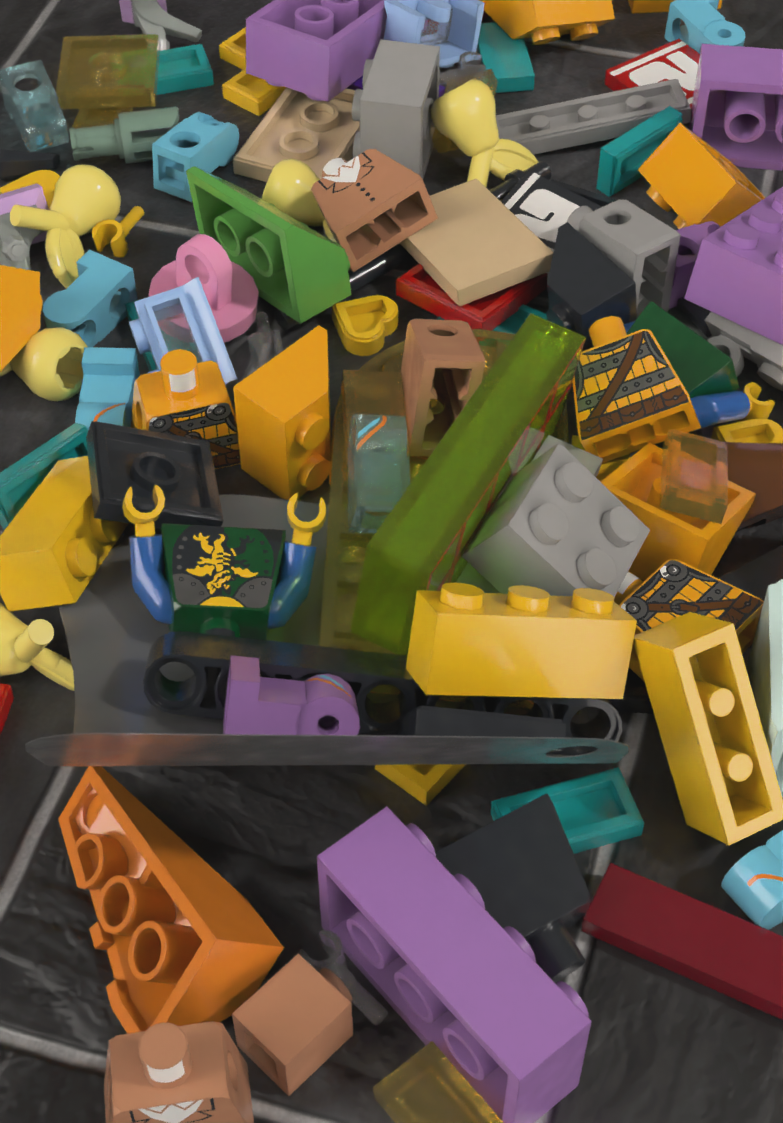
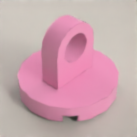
[149,234,259,343]

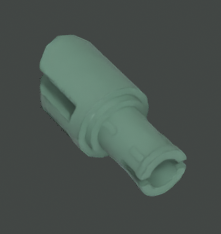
[69,106,180,164]

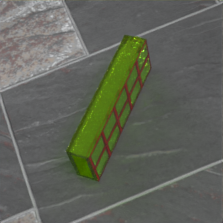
[350,313,586,656]

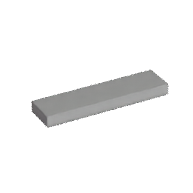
[496,79,691,155]

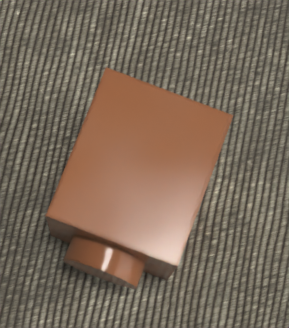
[232,954,353,1096]

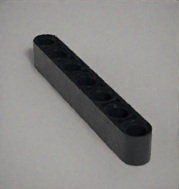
[143,631,622,756]

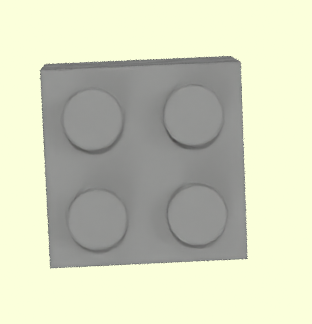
[352,39,440,179]
[462,443,650,597]

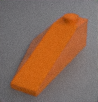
[58,766,284,1034]

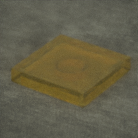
[55,34,160,109]

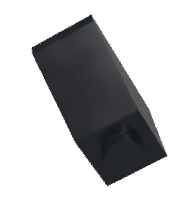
[547,222,637,351]

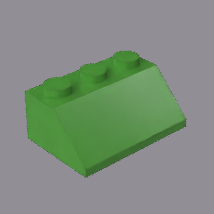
[186,166,352,324]

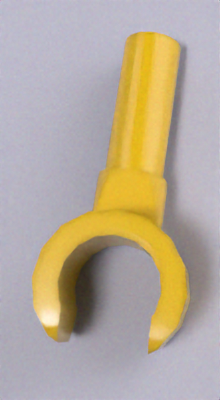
[92,206,144,258]

